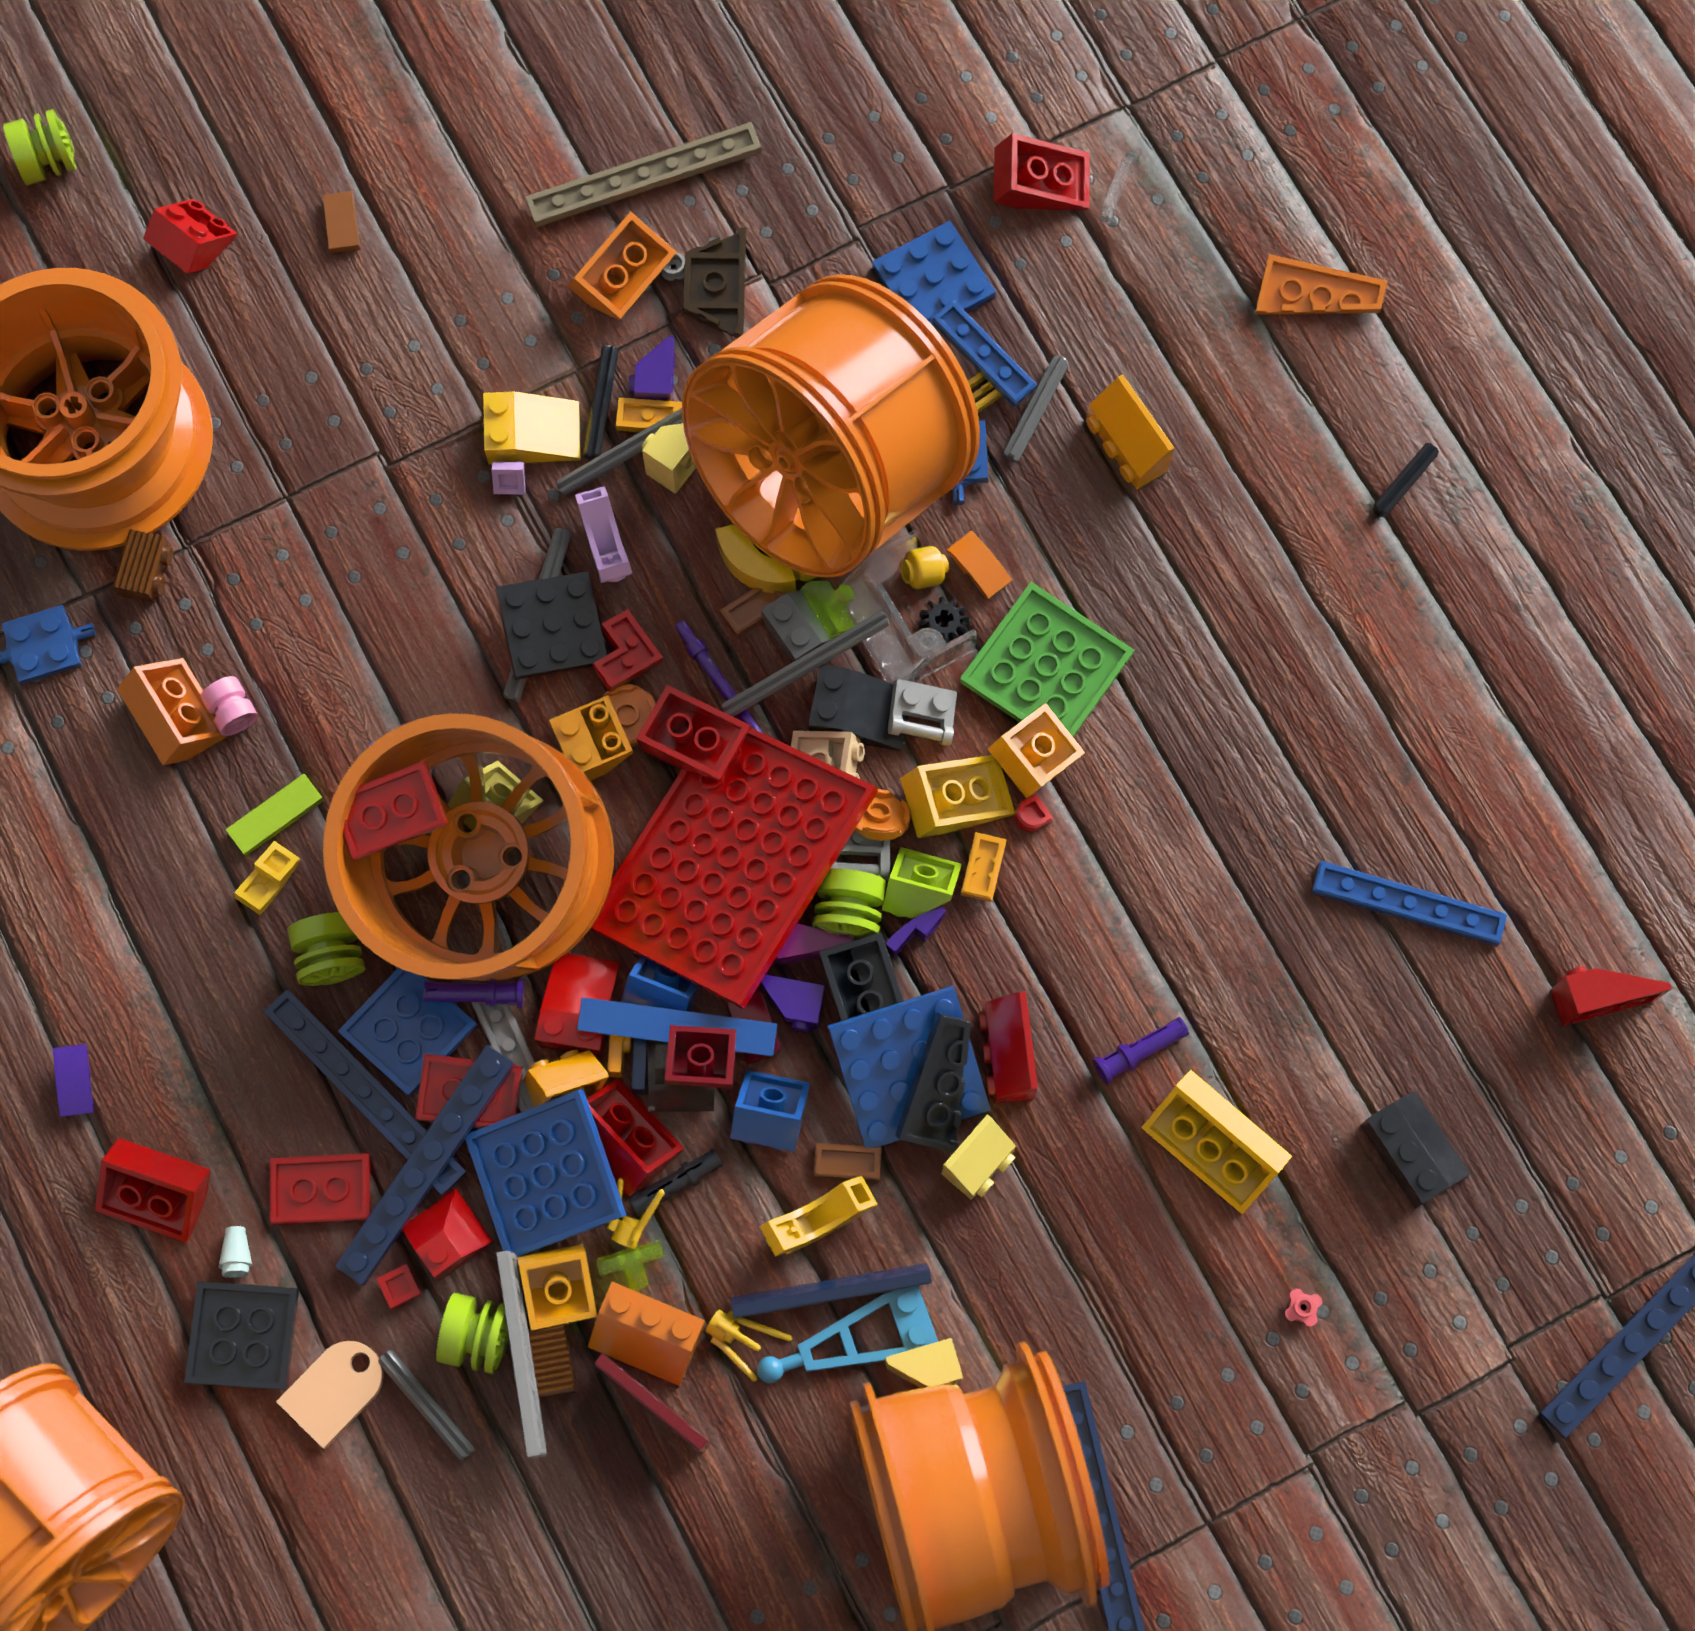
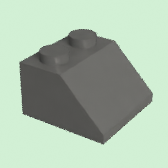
[761,587,845,663]

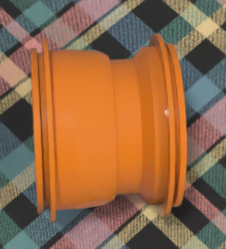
[0,268,213,551]
[849,1341,1110,1631]

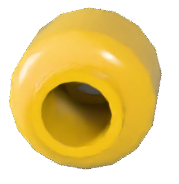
[900,546,949,590]

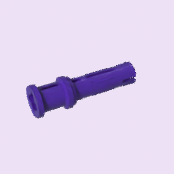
[423,978,524,1008]
[1093,1017,1189,1085]

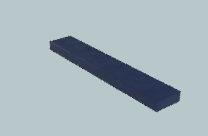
[731,1263,932,1318]

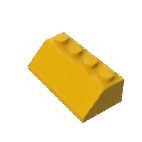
[1141,1070,1292,1214]

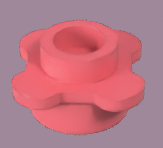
[1285,1289,1322,1327]

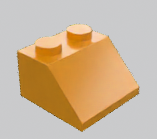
[988,703,1085,798]
[524,1050,609,1107]
[517,1244,597,1330]

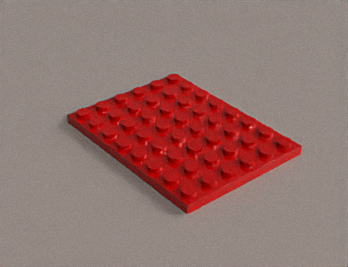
[590,728,878,1009]

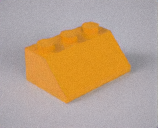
[1086,374,1174,489]

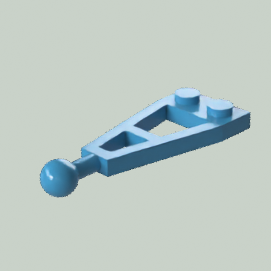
[757,1286,938,1383]

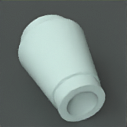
[218,1226,252,1278]

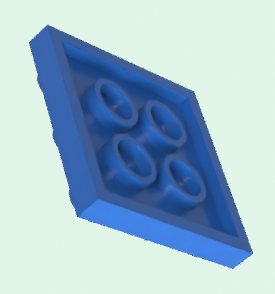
[872,221,996,329]
[338,967,478,1097]

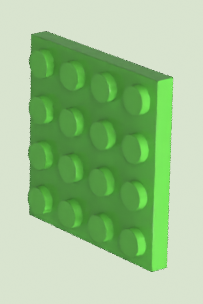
[959,582,1135,738]

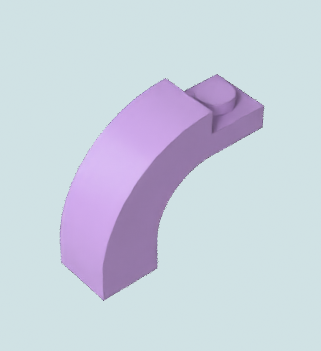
[575,486,632,583]

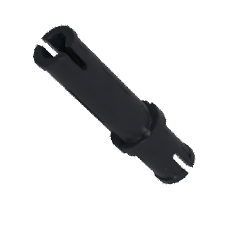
[627,1148,723,1218]

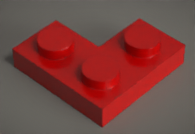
[592,609,663,692]

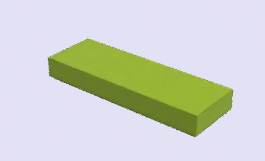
[226,774,324,856]

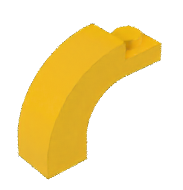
[716,524,816,594]
[760,1176,878,1256]

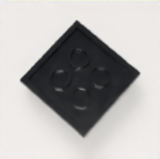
[495,571,607,680]
[184,1281,299,1391]

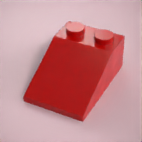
[993,133,1090,211]
[636,685,751,781]
[535,954,620,1057]
[1550,966,1672,1027]

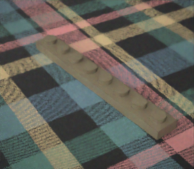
[525,122,762,227]

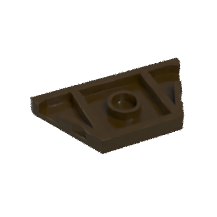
[683,228,746,338]

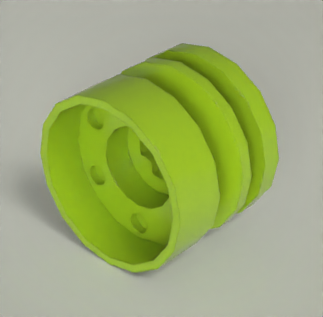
[3,109,76,186]
[812,868,886,940]
[287,912,366,986]
[436,1293,509,1374]

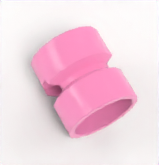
[200,676,258,736]

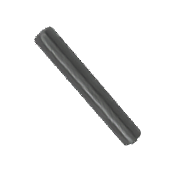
[1003,355,1069,462]
[378,1350,474,1460]

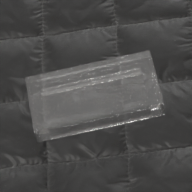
[1100,156,1134,224]

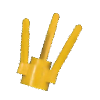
[607,1178,665,1249]
[705,1309,792,1382]

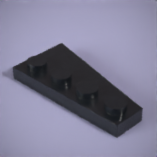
[895,1011,971,1153]

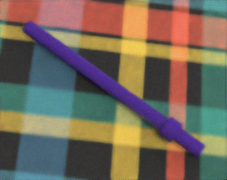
[674,620,764,734]

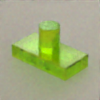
[801,581,855,639]
[597,1239,665,1291]

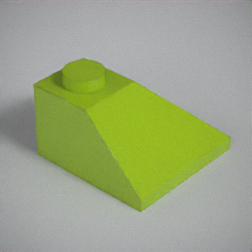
[882,847,962,919]

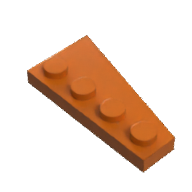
[1254,254,1388,315]

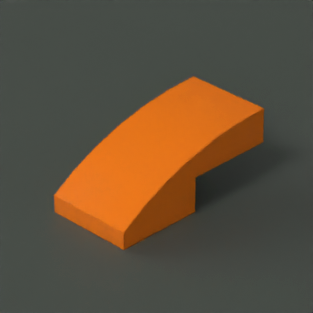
[946,531,1013,599]

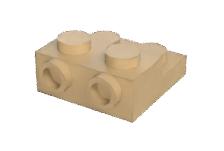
[791,731,865,779]

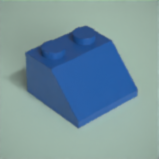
[621,956,701,1012]
[730,1070,810,1152]

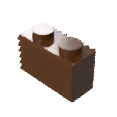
[112,529,174,603]
[528,1324,576,1400]

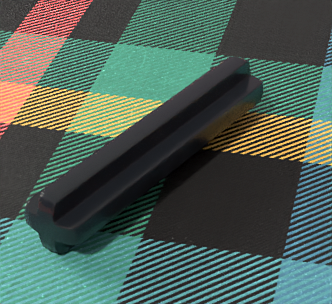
[1373,443,1439,517]

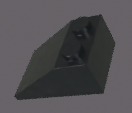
[809,664,909,752]

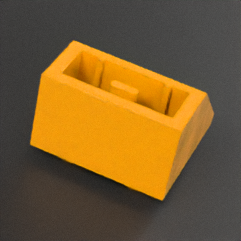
[549,695,633,781]

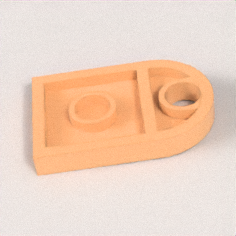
[276,1341,384,1449]

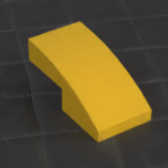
[234,841,300,915]

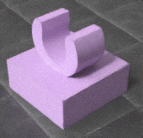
[492,460,526,495]

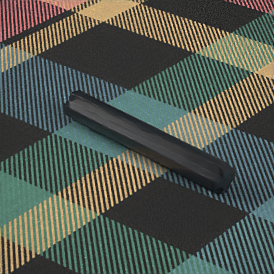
[583,345,618,460]

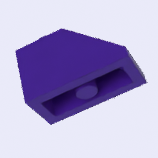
[629,337,675,401]
[760,975,825,1032]

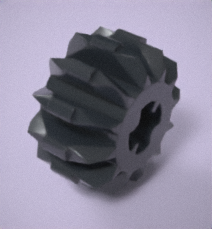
[917,596,971,651]

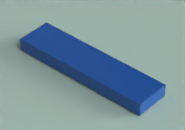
[931,299,1037,407]

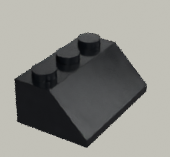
[819,932,904,1021]
[1360,1091,1470,1209]

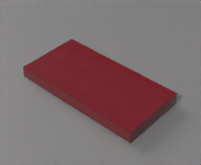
[595,1353,711,1453]

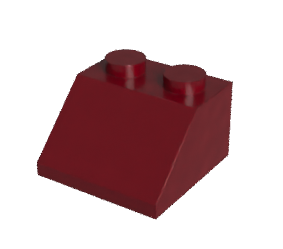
[665,1025,736,1088]

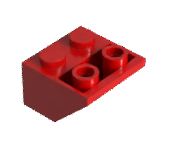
[143,199,237,274]

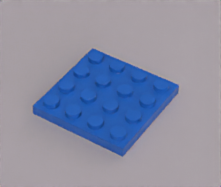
[828,986,991,1148]
[465,1089,627,1257]

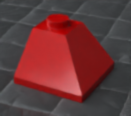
[403,1189,494,1282]

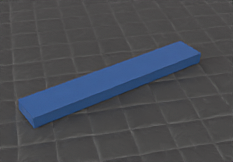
[1311,860,1507,946]
[577,997,777,1057]

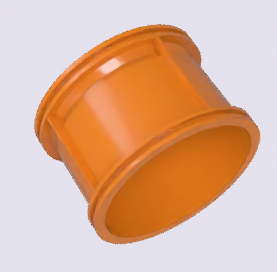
[681,274,980,577]
[323,714,614,981]
[0,1364,184,1631]

